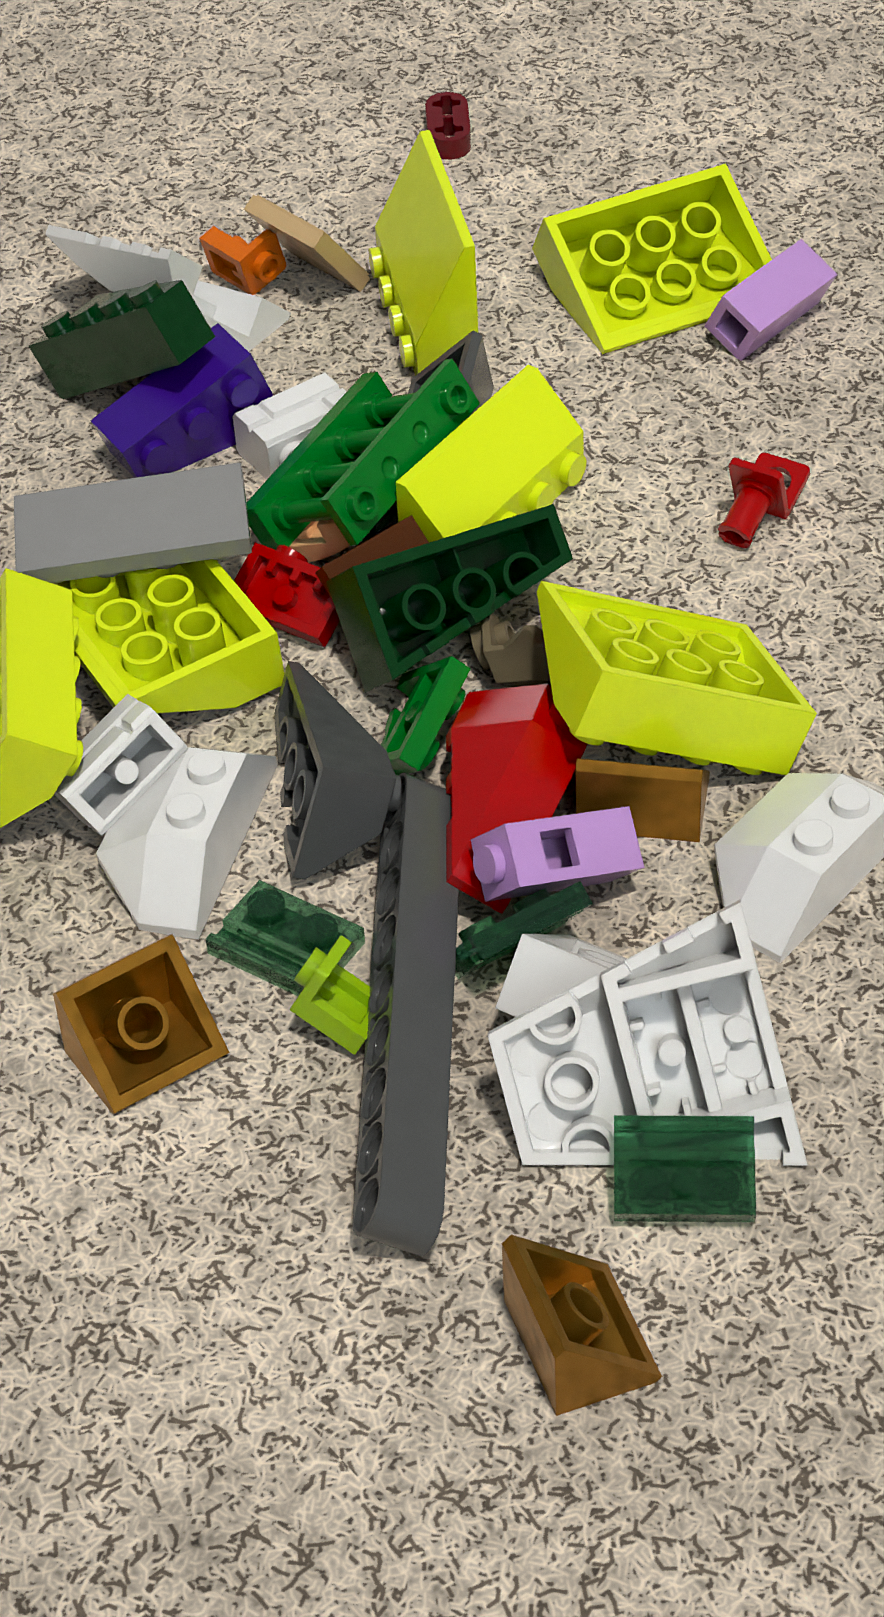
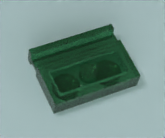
[206,880,365,996]
[455,881,593,979]
[614,1115,756,1222]

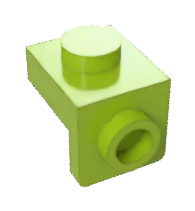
[289,935,370,1055]

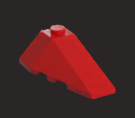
[446,684,587,914]

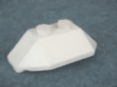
[96,747,278,940]
[714,773,884,963]

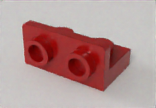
[234,542,340,648]

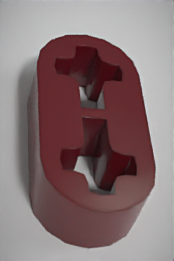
[425,92,471,160]

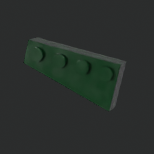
[29,280,215,399]
[326,504,573,693]

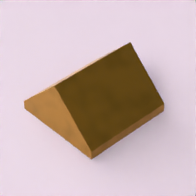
[576,758,710,842]
[53,934,230,1114]
[502,1234,662,1416]

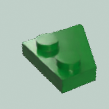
[380,656,471,775]

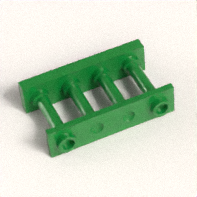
[246,358,480,550]

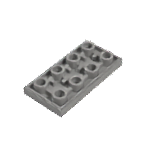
[14,462,252,585]

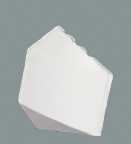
[45,225,291,352]
[488,900,808,1166]

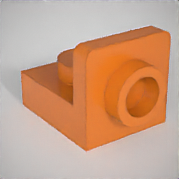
[199,226,287,295]

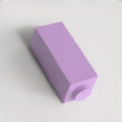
[704,239,838,361]
[471,806,645,902]

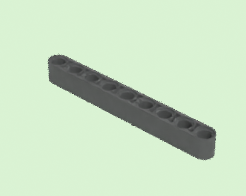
[352,773,459,1256]

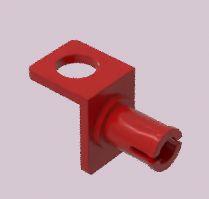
[718,452,810,548]

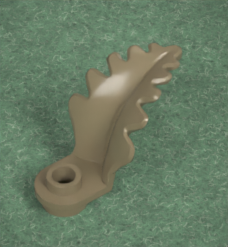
[470,613,551,687]

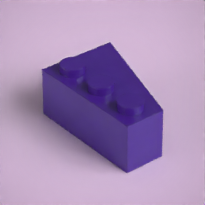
[90,323,274,478]

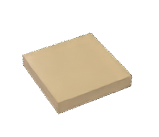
[243,195,370,292]

